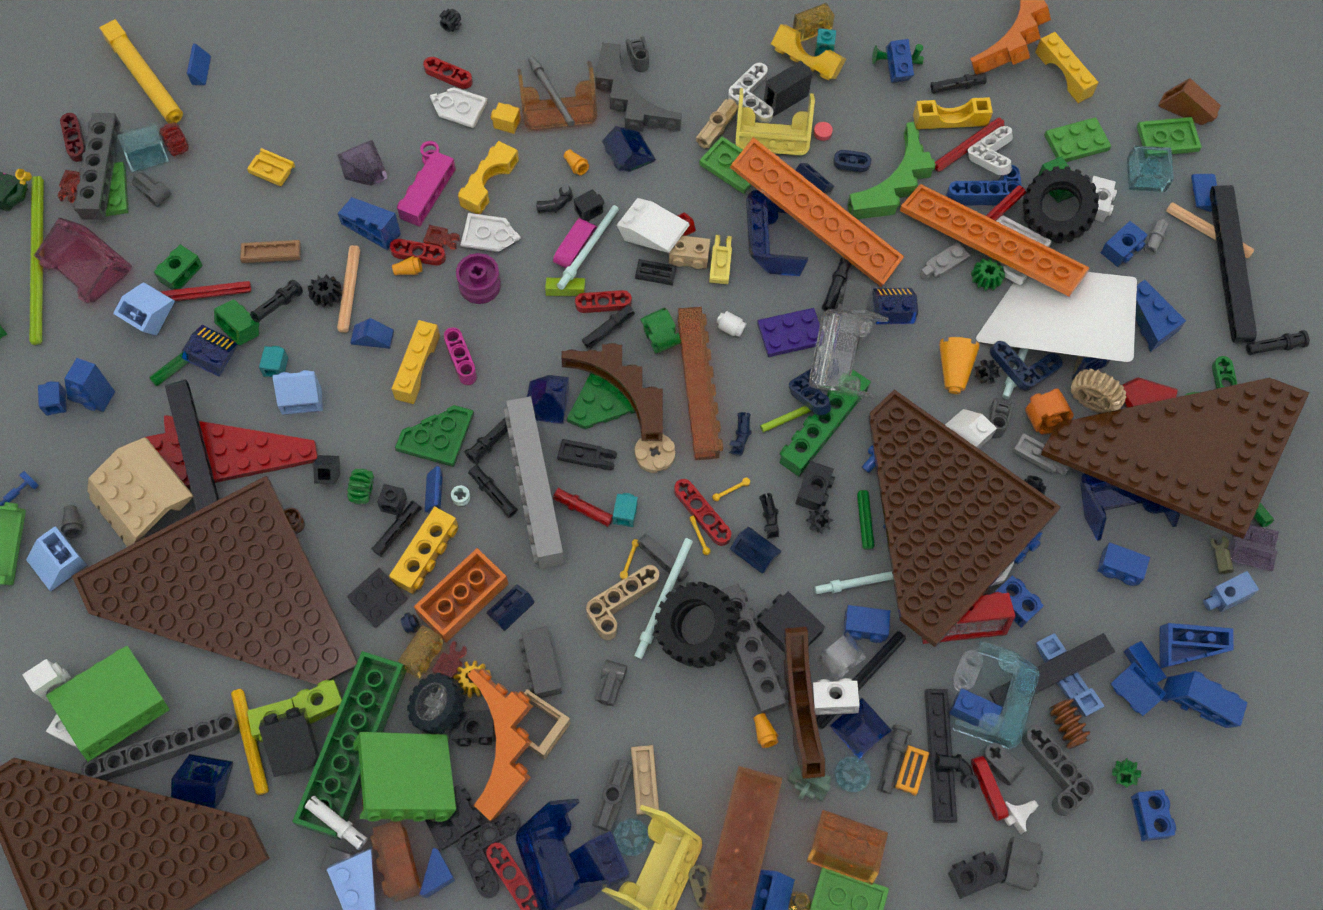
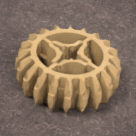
[1071,369,1126,413]

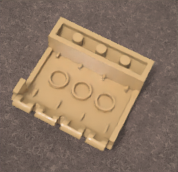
[87,437,194,547]

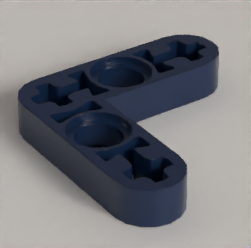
[990,341,1063,391]
[789,358,840,415]

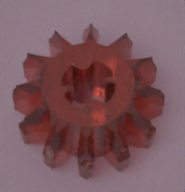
[160,122,189,156]

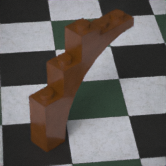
[561,343,663,441]
[784,627,825,779]

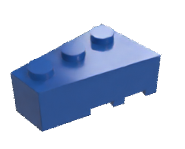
[338,197,401,250]
[1135,280,1186,352]
[64,358,115,412]
[1160,623,1234,668]
[1162,671,1248,728]

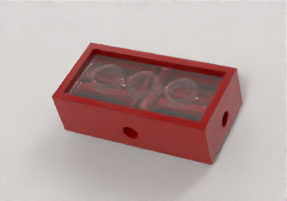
[921,592,1015,644]

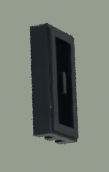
[635,259,677,286]

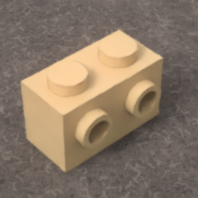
[669,236,710,269]

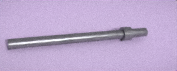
[528,56,575,127]

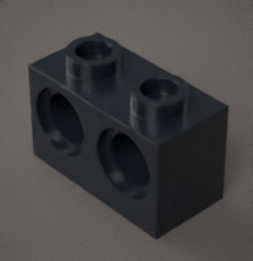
[948,851,1006,899]

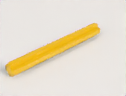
[231,689,269,795]

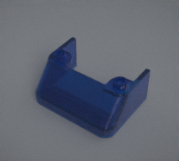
[746,190,808,276]
[1080,473,1181,541]
[516,799,610,910]

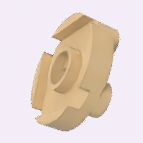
[635,434,675,473]

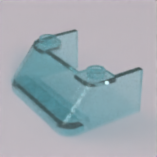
[953,641,1040,749]

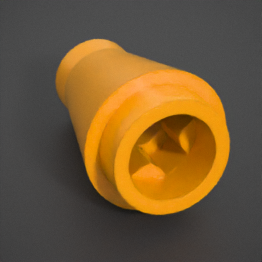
[563,149,589,175]
[392,256,423,276]
[753,713,779,748]

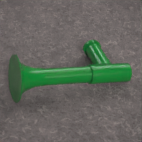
[872,44,924,64]

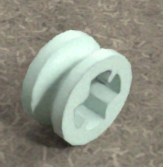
[451,485,470,506]

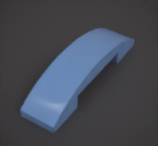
[1036,633,1104,717]

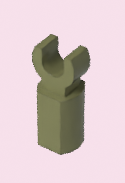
[1211,536,1234,574]

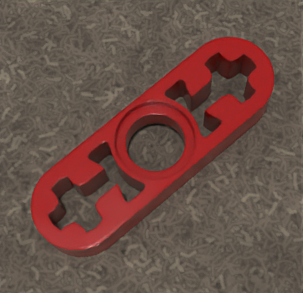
[423,57,472,89]
[390,239,446,266]
[575,290,632,313]
[971,756,1009,821]

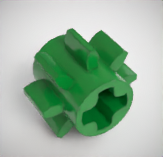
[1112,758,1142,788]

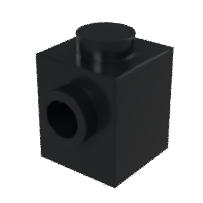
[313,455,340,485]

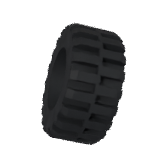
[1023,166,1099,243]
[654,582,742,668]

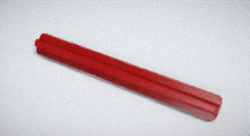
[935,117,1005,172]
[160,281,252,301]

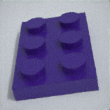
[757,308,825,357]

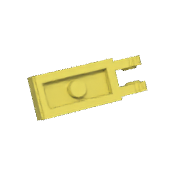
[709,235,732,284]

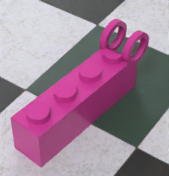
[397,141,456,227]

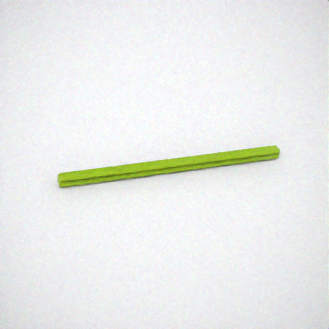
[29,176,44,345]

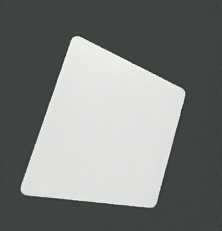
[976,272,1137,362]

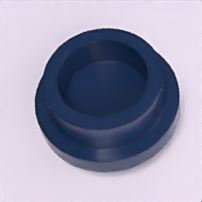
[401,612,419,634]

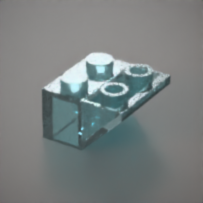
[117,122,169,172]

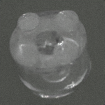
[814,632,866,681]

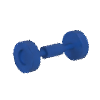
[0,471,39,506]

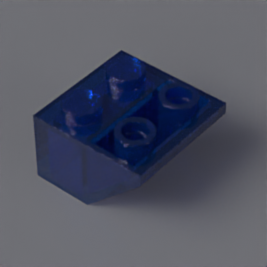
[569,831,630,897]

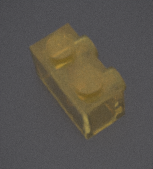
[793,3,835,42]
[398,625,444,679]

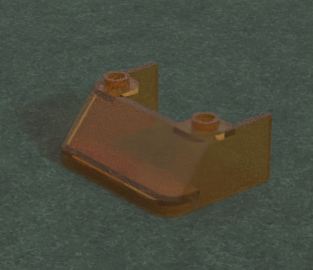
[517,61,597,130]

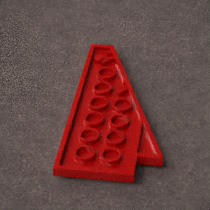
[145,415,318,488]

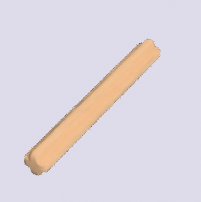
[1166,202,1254,258]
[337,245,360,333]

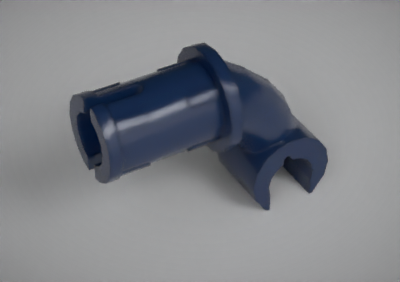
[729,412,752,456]

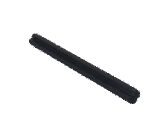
[816,631,906,729]

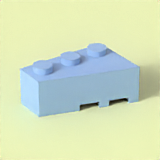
[327,846,377,910]

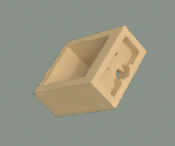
[524,689,571,760]

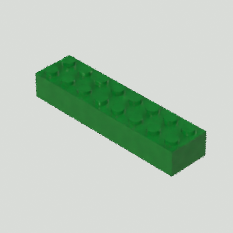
[292,651,407,840]

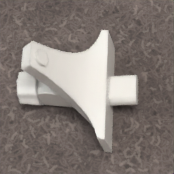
[1004,800,1039,835]

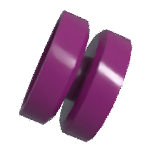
[456,253,501,304]

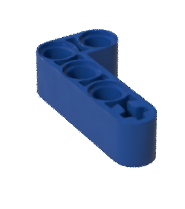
[946,165,1022,206]

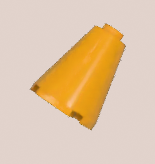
[939,337,980,394]

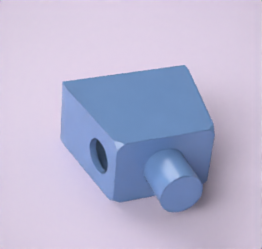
[1203,571,1259,612]

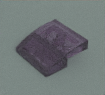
[1230,524,1279,572]

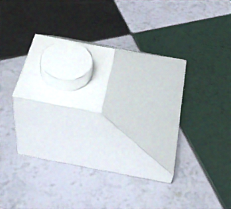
[945,409,997,449]

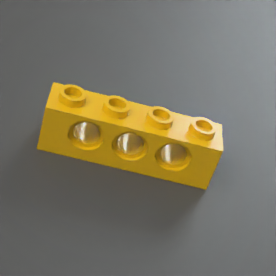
[389,506,458,594]

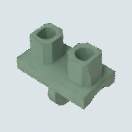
[787,765,831,802]

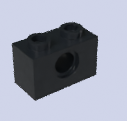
[795,461,835,511]
[450,710,496,747]

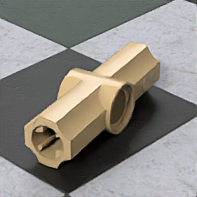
[696,99,738,149]

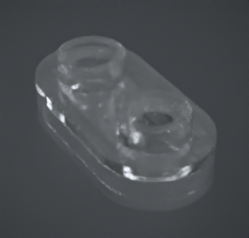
[952,650,983,691]

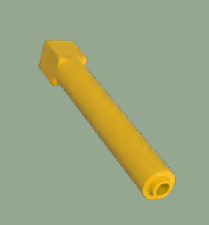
[99,19,183,124]

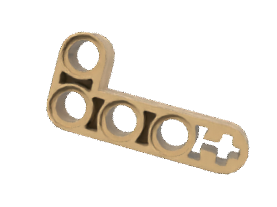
[586,565,659,640]

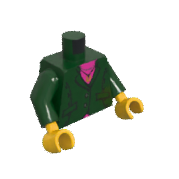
[0,169,32,211]

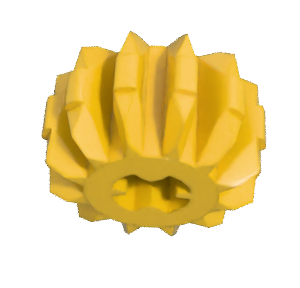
[454,660,491,698]

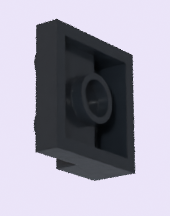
[425,785,482,851]

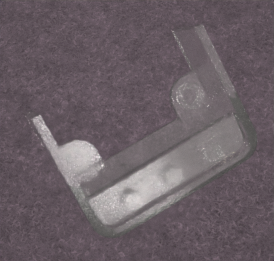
[809,309,888,398]

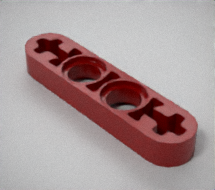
[674,479,731,546]
[486,843,546,910]

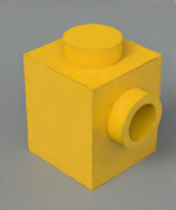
[491,103,521,134]

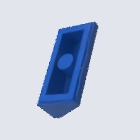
[187,44,211,85]
[1191,174,1217,212]
[425,466,443,513]
[1123,641,1167,684]

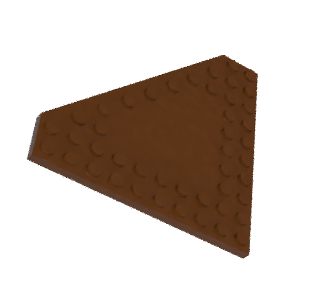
[1041,377,1310,539]
[869,389,1061,647]
[72,476,358,685]
[0,758,270,910]

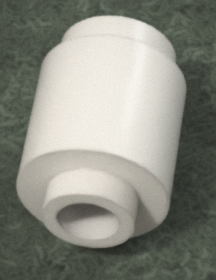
[716,311,747,337]

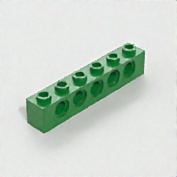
[779,368,871,477]

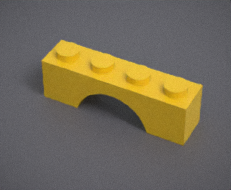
[771,24,846,80]
[1035,32,1099,103]
[913,97,993,129]
[458,141,519,215]
[392,320,440,404]

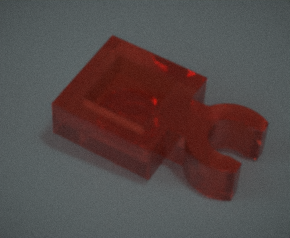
[58,170,80,203]
[423,224,460,249]
[432,641,467,679]

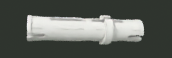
[305,796,368,850]

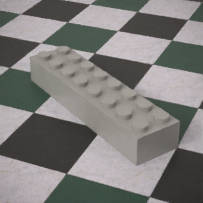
[504,396,564,569]

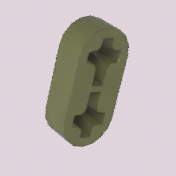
[689,865,716,910]

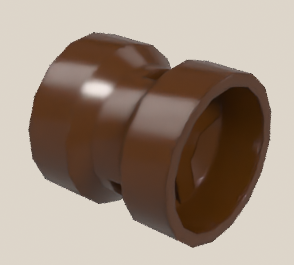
[285,507,305,534]

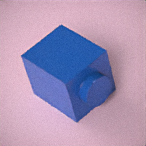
[38,381,67,415]

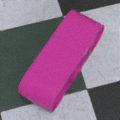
[553,218,597,268]
[444,327,477,385]

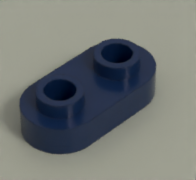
[833,150,871,172]

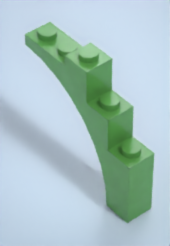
[847,122,935,219]

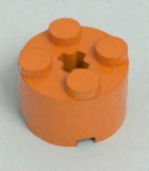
[1025,388,1074,435]

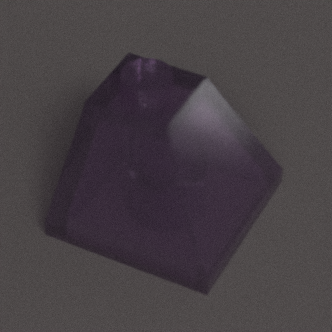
[337,140,387,186]

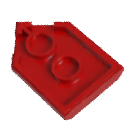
[1122,377,1178,408]

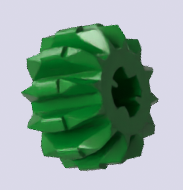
[971,258,1005,291]
[347,468,374,504]

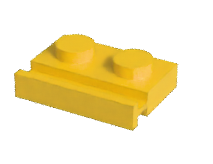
[247,148,295,187]

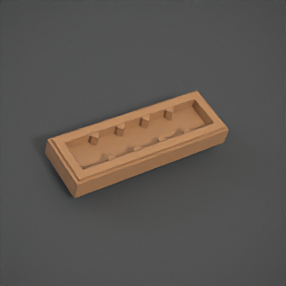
[240,240,301,263]

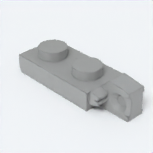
[920,242,970,281]
[1013,434,1070,476]

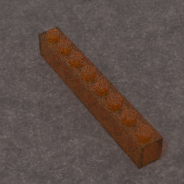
[677,307,723,460]

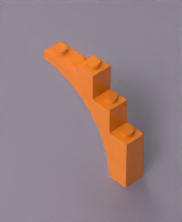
[970,0,1051,74]
[467,668,533,821]

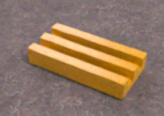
[895,745,929,796]

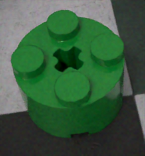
[640,307,681,354]

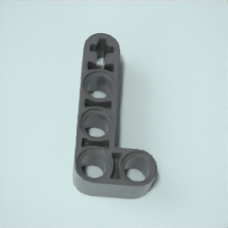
[1021,725,1094,816]

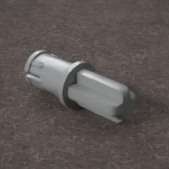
[1145,219,1168,255]

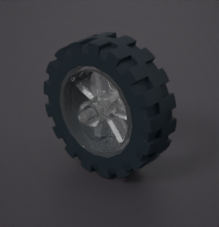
[407,673,465,734]

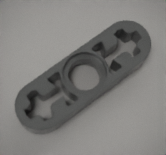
[637,534,689,582]

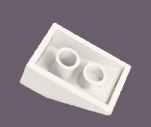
[617,198,689,253]

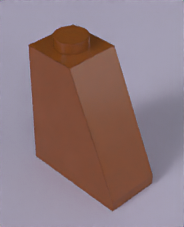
[1158,78,1221,125]

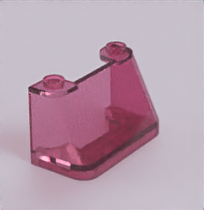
[34,217,132,303]

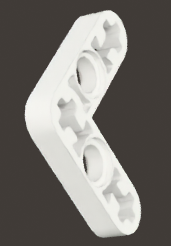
[728,63,773,123]
[968,126,1013,175]

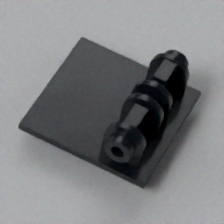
[347,567,408,628]

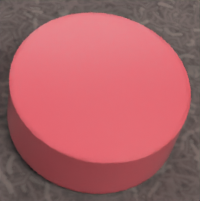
[814,122,833,141]

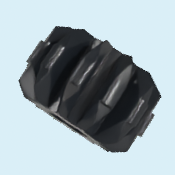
[308,274,342,308]

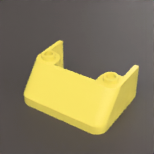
[736,88,815,155]
[601,805,702,910]

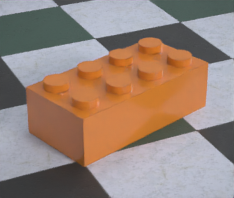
[414,548,508,643]

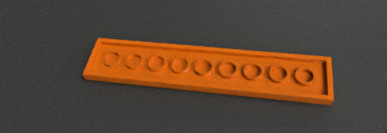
[729,137,904,287]
[900,184,1089,297]

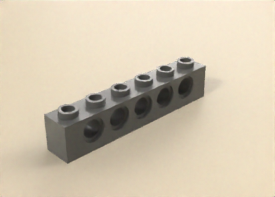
[74,113,121,220]
[721,584,788,714]

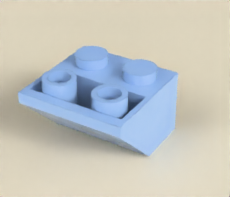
[113,282,175,336]
[273,370,323,415]
[26,526,87,591]

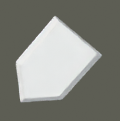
[430,87,488,128]
[460,213,521,252]

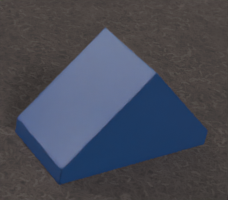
[350,318,394,349]
[420,848,456,898]

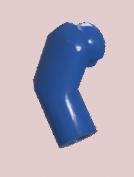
[862,445,876,473]

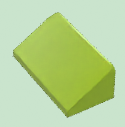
[545,277,585,296]

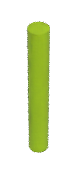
[760,406,811,433]

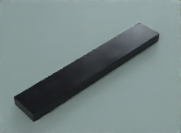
[989,633,1115,711]
[925,689,957,823]

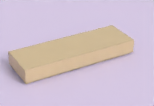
[631,745,659,816]

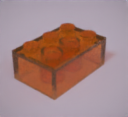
[806,810,888,885]
[370,821,421,902]

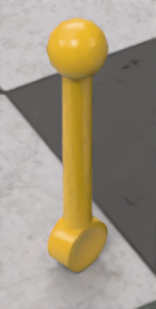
[712,478,750,501]
[689,516,711,555]
[620,539,639,580]

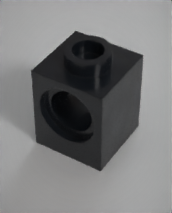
[574,189,604,222]
[377,484,407,515]

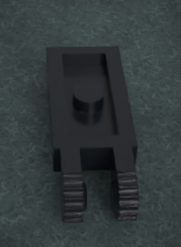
[557,439,618,470]

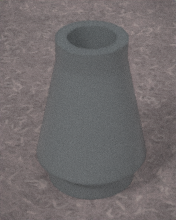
[61,505,83,538]

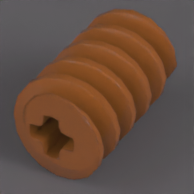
[1049,699,1090,749]

